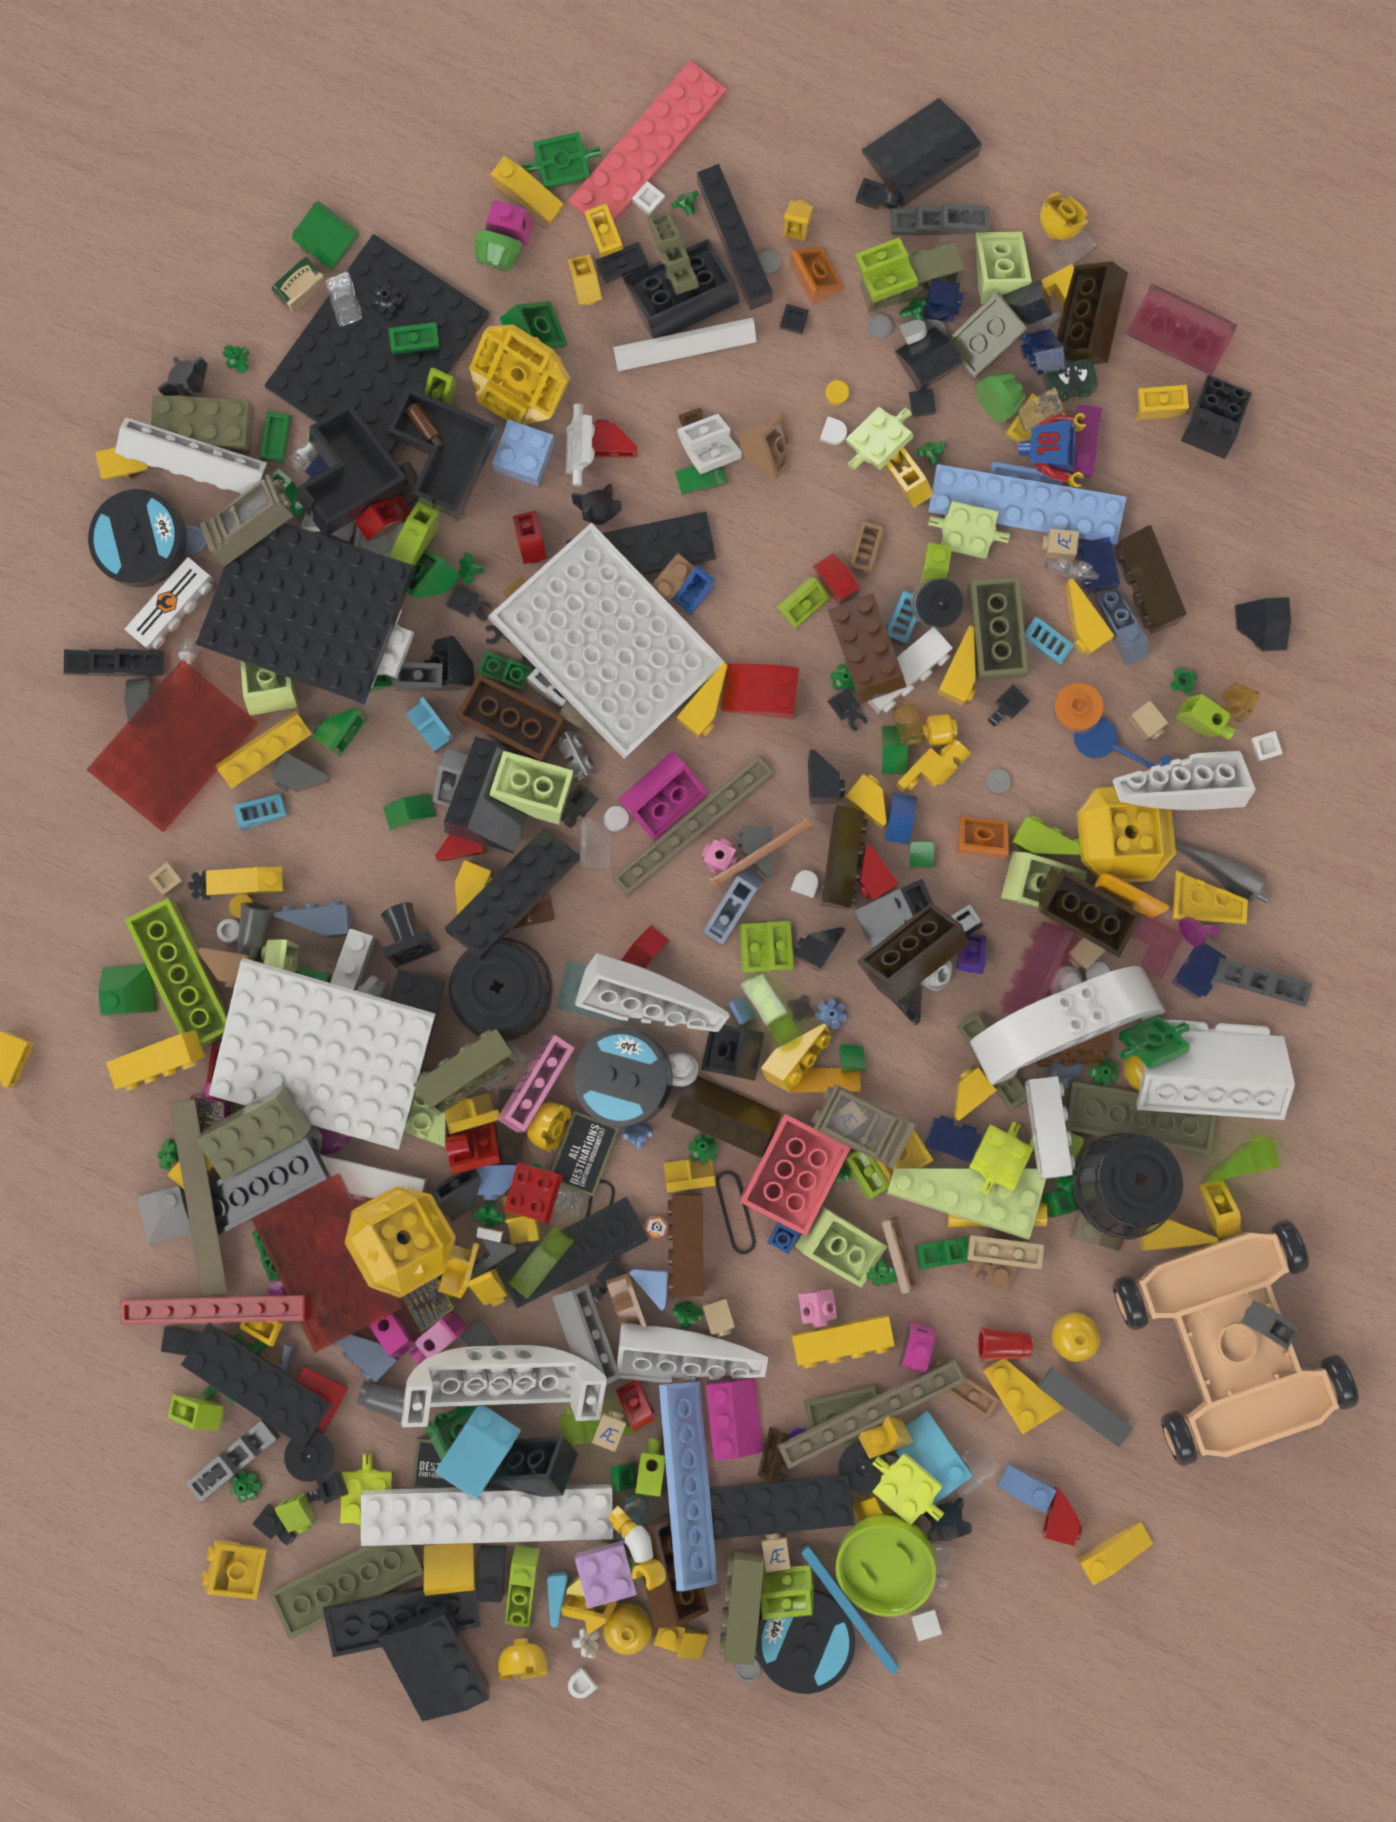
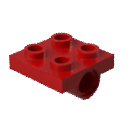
[445,1123,500,1174]
[504,1162,563,1224]

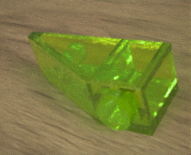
[740,972,799,1046]
[1202,1134,1281,1183]
[509,1225,574,1299]
[559,1407,638,1445]

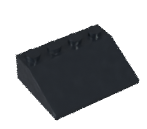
[862,98,982,207]
[622,239,740,339]
[444,736,528,854]
[377,1602,489,1722]

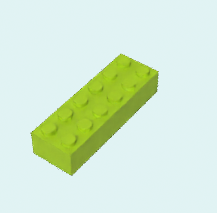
[124,898,229,1047]

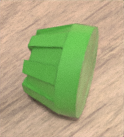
[474,230,522,271]
[976,372,1025,423]

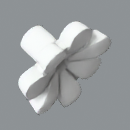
[572,1625,599,1659]

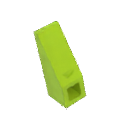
[389,502,439,566]
[1010,816,1081,857]
[505,1545,540,1628]

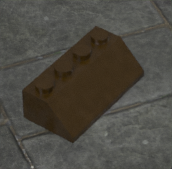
[1053,261,1128,365]
[1115,525,1187,634]
[821,805,868,910]
[1038,867,1142,958]
[857,903,969,1003]
[671,1076,780,1158]

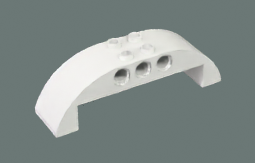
[970,966,1166,1086]
[401,1345,607,1427]

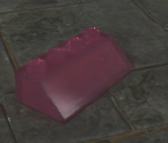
[1126,283,1237,375]
[1000,921,1074,1015]

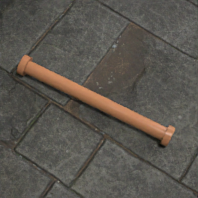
[708,816,814,891]

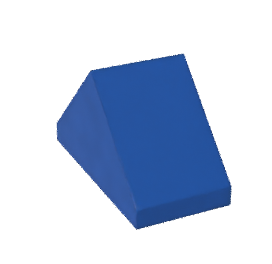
[673,565,716,615]
[884,793,917,845]

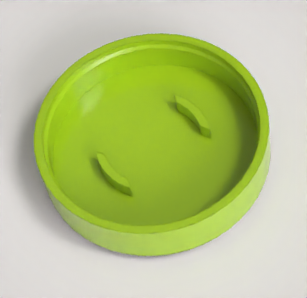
[836,1515,937,1617]

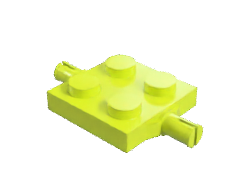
[969,1122,1034,1195]
[872,1452,944,1525]
[340,1453,392,1540]

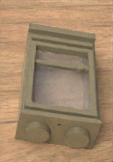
[200,474,294,566]
[811,1083,915,1169]

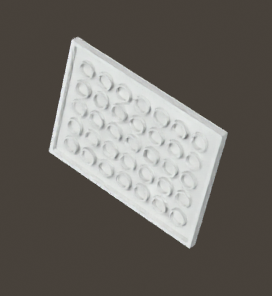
[488,523,725,759]
[209,958,436,1150]

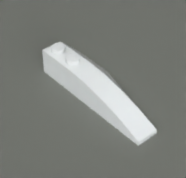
[1113,751,1256,810]
[575,953,730,1032]
[617,1323,768,1383]

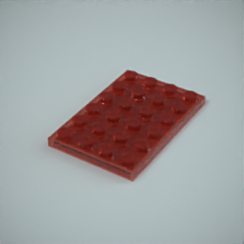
[86,659,258,832]
[251,1174,404,1353]

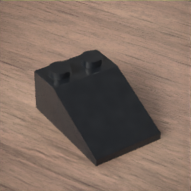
[488,1436,578,1497]

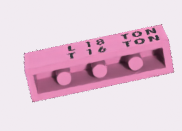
[497,1035,574,1132]

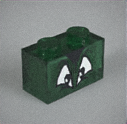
[1042,358,1098,403]

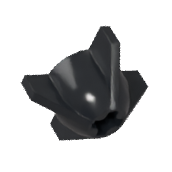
[158,356,208,396]
[571,484,622,525]
[923,1497,972,1541]

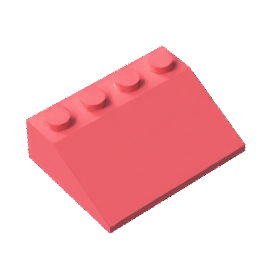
[739,1113,851,1236]

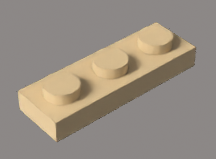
[967,1235,1044,1270]

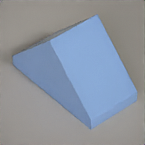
[629,1268,668,1311]

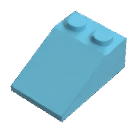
[435,1405,521,1500]
[895,1410,973,1504]

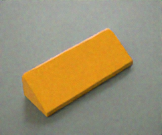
[1094,873,1169,918]
[790,1068,861,1092]

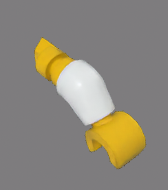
[608,1505,666,1591]

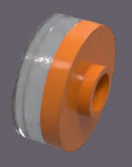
[1053,683,1103,734]

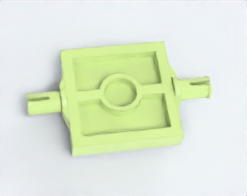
[846,407,913,470]
[928,500,1010,559]

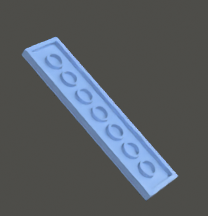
[928,464,1127,545]
[659,1381,718,1591]

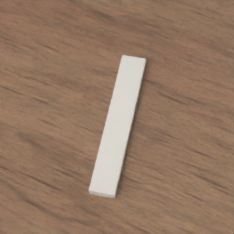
[613,318,757,371]

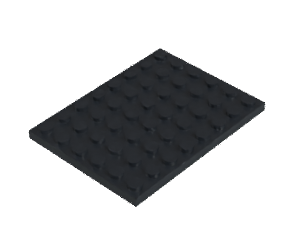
[264,234,490,455]
[196,510,416,705]

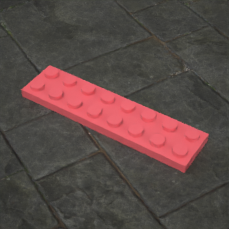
[569,60,726,222]

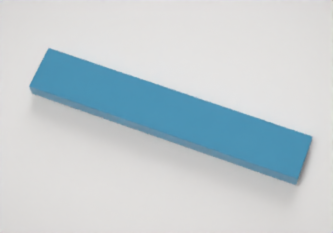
[801,1542,900,1675]

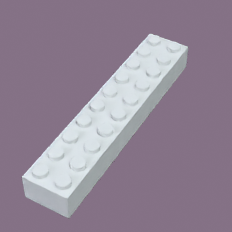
[361,1484,613,1546]

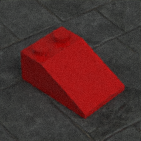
[721,663,799,720]

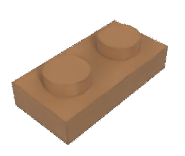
[651,553,694,602]

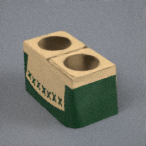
[271,257,326,314]

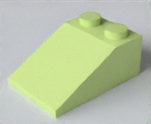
[975,231,1032,304]
[240,661,298,716]
[490,751,574,825]
[1001,851,1088,908]
[261,940,300,973]
[795,1205,888,1288]

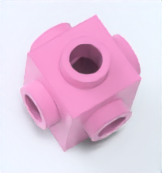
[701,838,738,875]
[798,1289,837,1327]

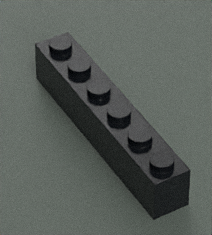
[697,164,773,310]

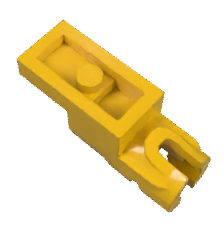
[896,739,971,792]

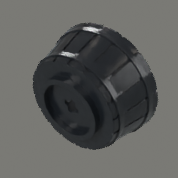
[449,937,553,1041]
[1073,1133,1183,1240]

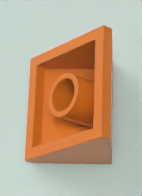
[790,247,845,305]
[956,816,1009,859]

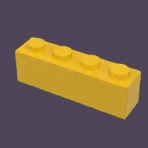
[216,711,312,789]
[106,1030,205,1091]
[791,1314,895,1369]

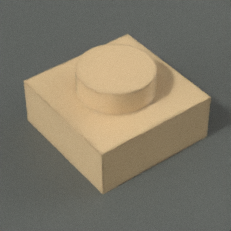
[148,862,184,896]

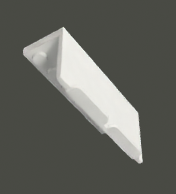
[1136,1019,1295,1120]

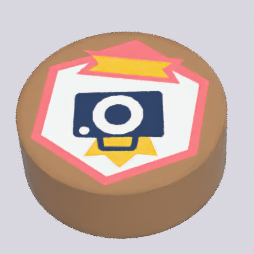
[644,1215,668,1240]

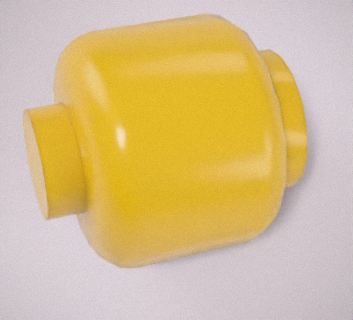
[921,714,957,746]

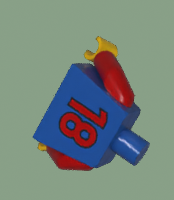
[1018,413,1086,488]

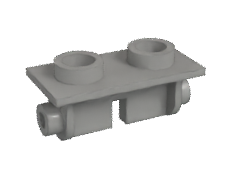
[557,731,597,782]

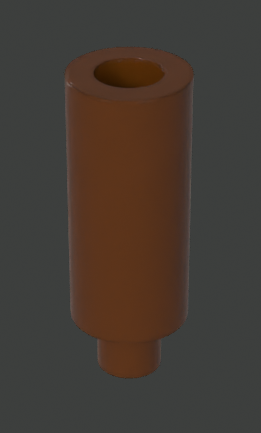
[406,402,443,448]

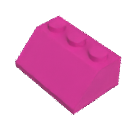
[618,751,708,841]
[706,1378,763,1461]

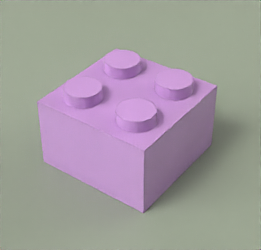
[575,1540,638,1608]

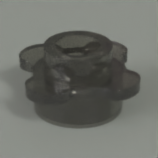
[787,995,815,1022]

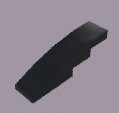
[63,648,164,676]

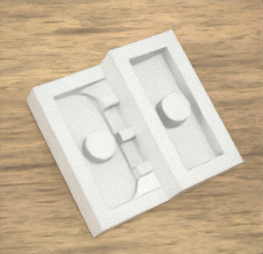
[677,414,742,474]

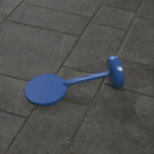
[1074,717,1172,769]

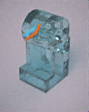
[614,1492,648,1540]

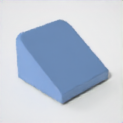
[728,997,755,1025]

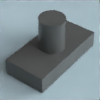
[460,1319,502,1347]

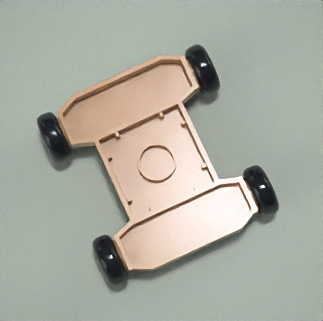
[1113,1220,1359,1466]

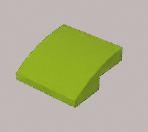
[855,237,918,303]
[739,921,794,973]
[761,1565,813,1620]

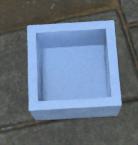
[492,420,555,487]

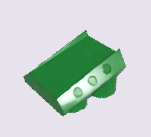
[291,201,360,270]
[425,1405,476,1461]

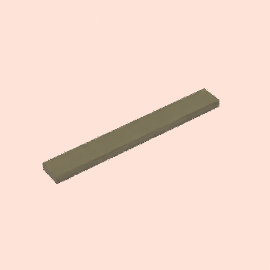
[612,755,775,897]
[170,1099,228,1297]
[777,1358,966,1469]

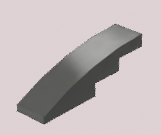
[890,204,990,236]
[1214,957,1312,1007]
[1037,1367,1133,1447]
[185,1420,280,1503]

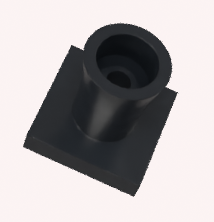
[381,902,440,968]

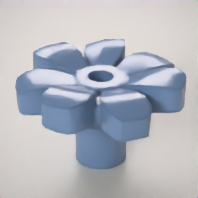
[815,999,847,1030]
[622,1125,653,1149]

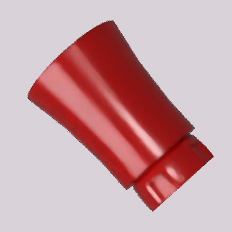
[978,1327,1033,1362]

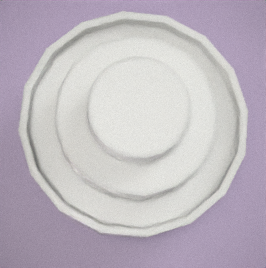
[921,960,952,991]
[1049,966,1083,995]
[668,1053,698,1087]

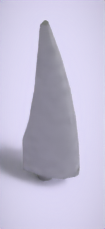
[1175,842,1271,904]

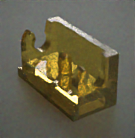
[1222,682,1260,722]

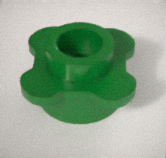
[1170,668,1197,695]

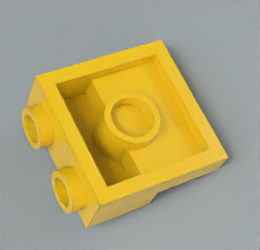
[201,1540,267,1600]

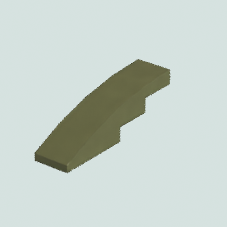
[647,211,699,295]
[956,1013,1027,1112]

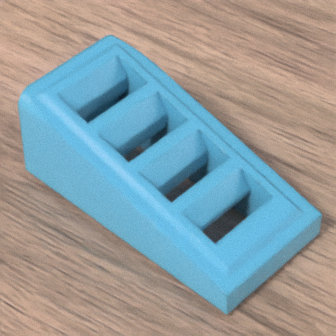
[887,590,919,644]
[1025,617,1074,665]
[233,793,287,831]
[547,1571,568,1628]

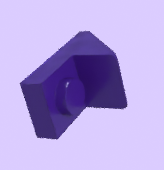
[956,933,986,974]

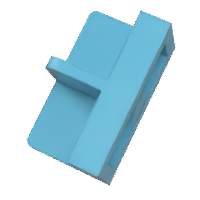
[406,697,454,753]

